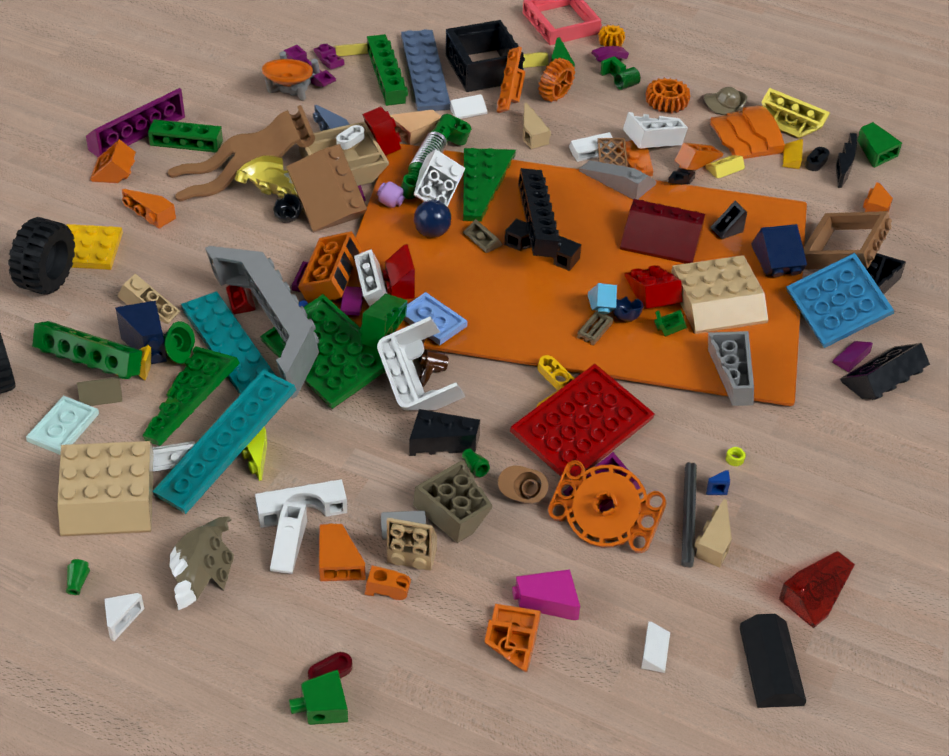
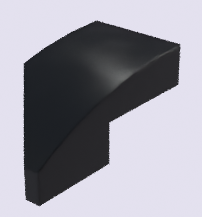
[668,169,695,184]

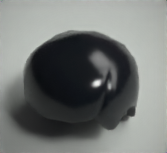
[273,194,301,223]

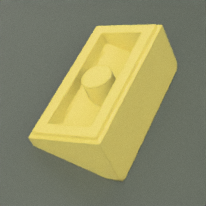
[334,43,368,56]
[523,52,549,68]
[705,155,745,178]

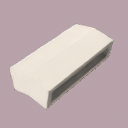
[569,132,617,162]

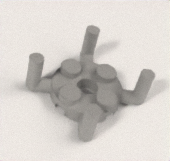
[265,51,320,101]

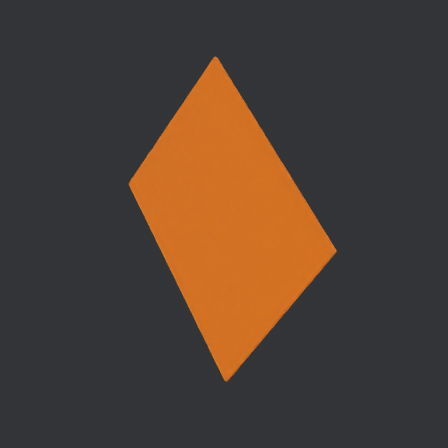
[331,144,807,406]

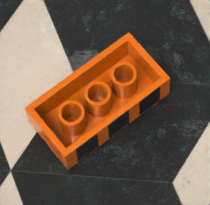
[298,231,361,304]

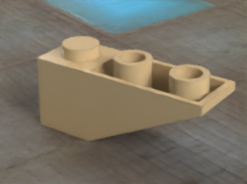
[523,102,551,149]
[117,274,180,324]
[694,499,732,568]

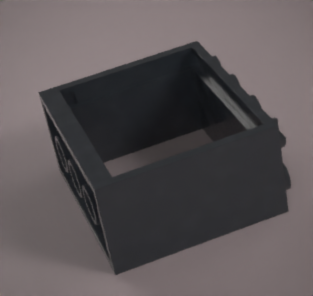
[445,20,525,92]

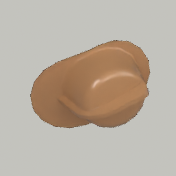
[498,465,549,504]

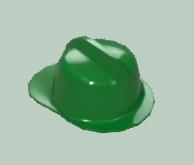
[163,321,195,364]

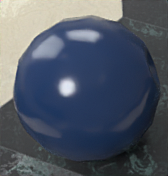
[414,200,451,238]

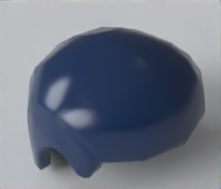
[612,296,643,322]

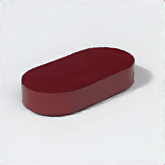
[308,652,353,680]

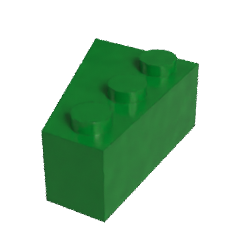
[359,293,407,349]

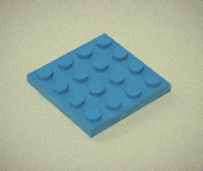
[786,253,894,348]

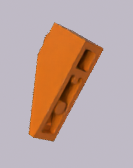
[674,143,724,170]

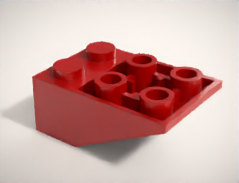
[624,265,683,309]

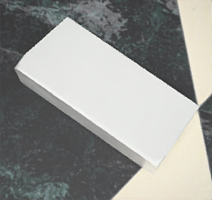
[450,94,487,119]
[641,621,670,673]

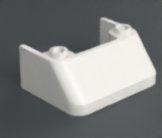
[377,317,465,410]

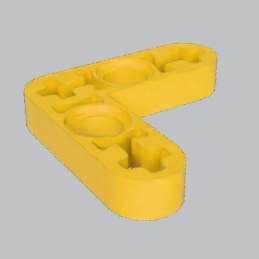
[537,355,575,407]

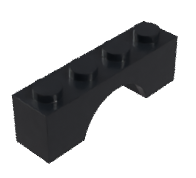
[504,218,582,271]

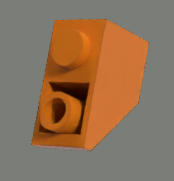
[863,182,893,213]

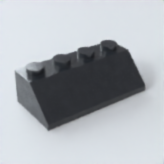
[840,343,930,400]

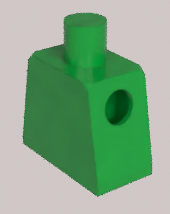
[289,670,348,725]

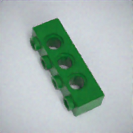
[148,119,223,153]

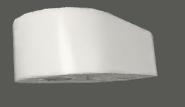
[336,125,365,150]

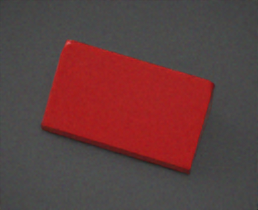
[226,285,256,314]

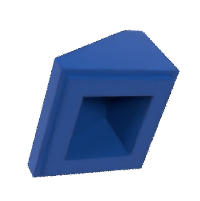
[706,470,730,495]

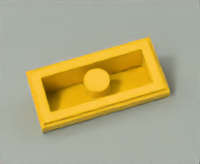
[782,139,803,169]

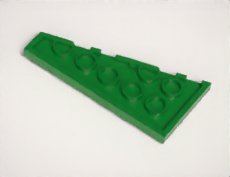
[463,148,516,221]
[142,346,240,446]

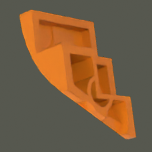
[484,604,541,672]

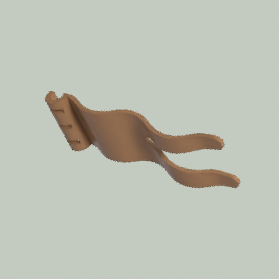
[168,105,315,201]

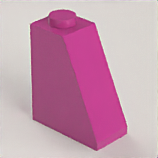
[512,569,580,620]

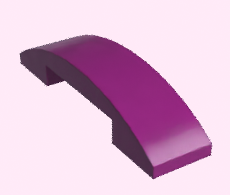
[284,45,336,87]

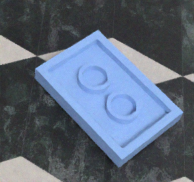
[404,292,467,346]

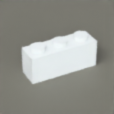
[354,249,387,307]

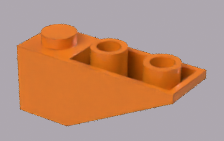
[122,189,176,228]

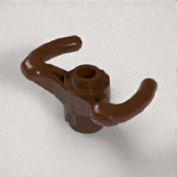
[418,338,449,387]

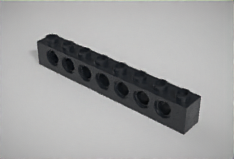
[518,168,561,258]

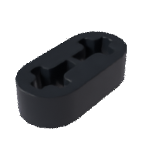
[805,147,830,171]

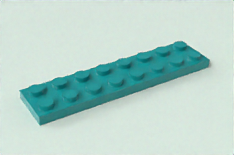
[181,291,275,395]
[153,369,296,514]

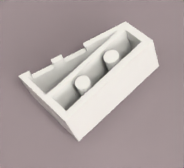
[623,112,688,149]

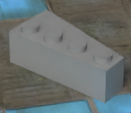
[708,331,754,406]

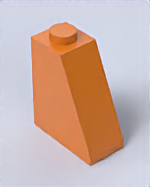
[319,523,366,581]

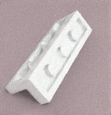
[152,441,195,471]

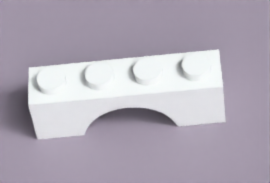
[255,479,347,528]

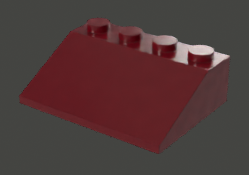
[620,199,705,264]

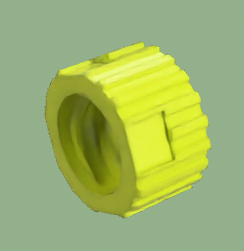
[725,447,746,467]

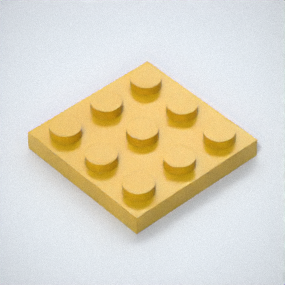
[66,224,123,270]

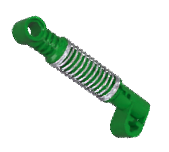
[400,114,472,199]

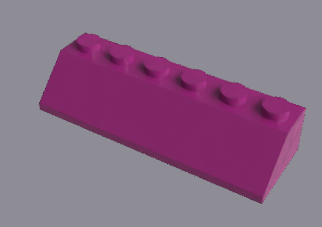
[86,88,185,157]

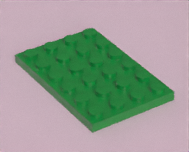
[260,294,386,409]

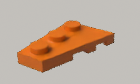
[616,140,653,176]

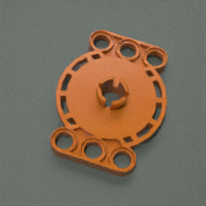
[548,460,667,553]

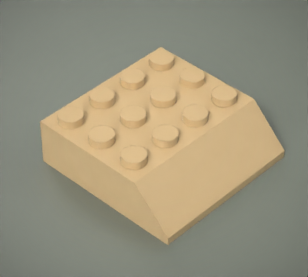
[299,121,389,186]
[671,255,768,334]
[57,441,154,536]

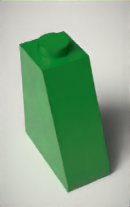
[857,122,902,168]

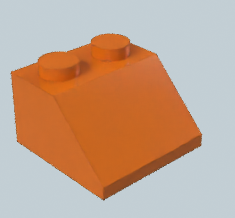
[90,139,136,183]

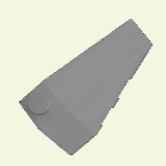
[579,160,657,200]

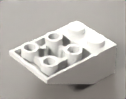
[414,150,465,207]

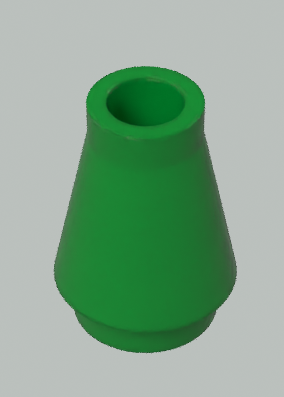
[462,449,490,477]
[66,559,90,595]

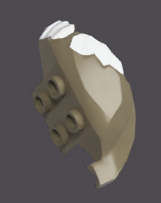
[169,517,234,610]

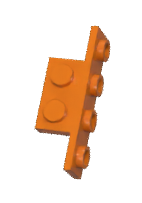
[497,46,526,113]

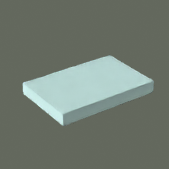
[26,395,99,455]

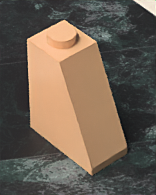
[390,110,441,145]

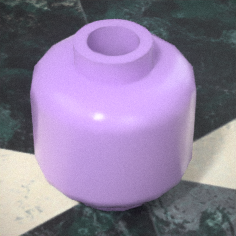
[377,181,405,209]

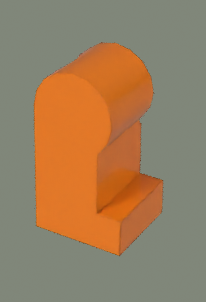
[365,565,411,600]

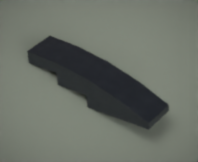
[835,133,857,188]

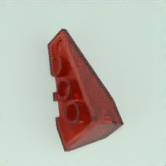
[779,551,855,628]

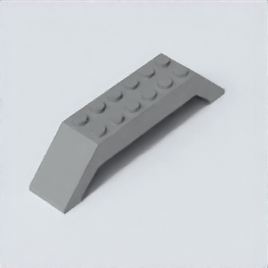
[205,246,319,399]

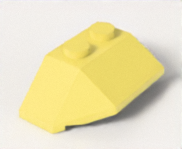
[762,88,830,139]

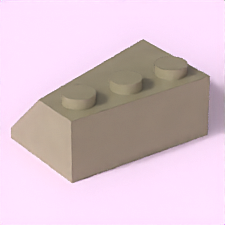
[413,460,492,543]

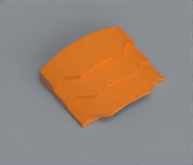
[710,105,785,159]

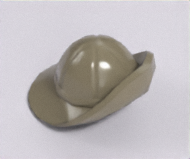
[704,87,747,115]

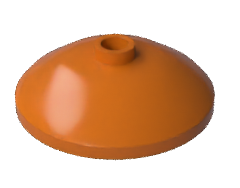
[262,59,313,86]

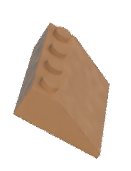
[286,144,367,232]

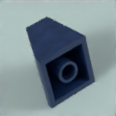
[751,224,807,277]
[115,300,167,364]

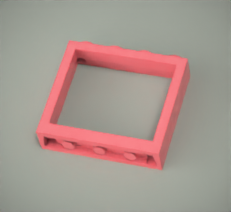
[522,0,602,45]

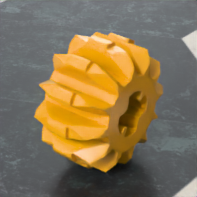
[598,25,625,47]

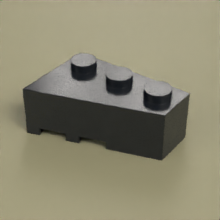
[866,253,906,294]
[409,409,480,456]

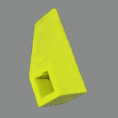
[241,427,267,481]

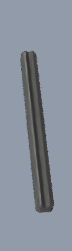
[681,462,697,568]

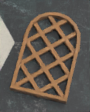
[597,138,628,167]

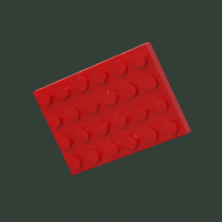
[510,364,655,477]

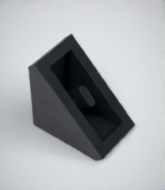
[710,201,747,239]

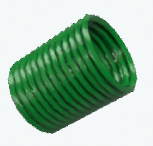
[614,67,641,90]

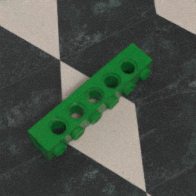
[367,34,408,106]
[32,321,142,379]

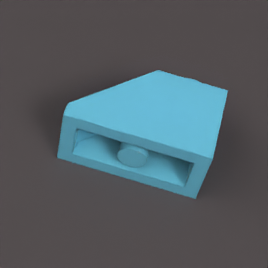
[588,283,617,314]

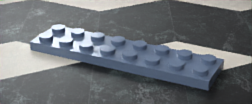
[401,29,450,111]

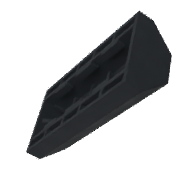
[740,614,806,708]

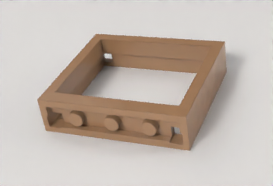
[803,211,892,269]

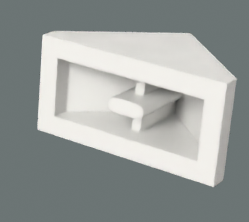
[105,593,145,641]

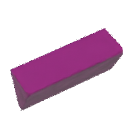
[832,341,873,372]

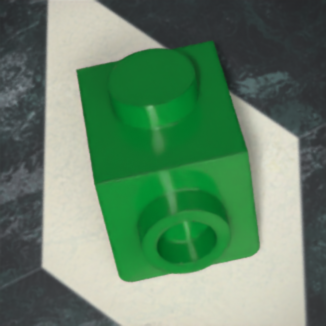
[600,56,626,77]
[654,310,687,337]

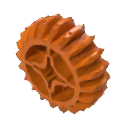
[538,58,575,102]
[646,77,691,113]

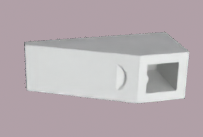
[270,502,307,574]

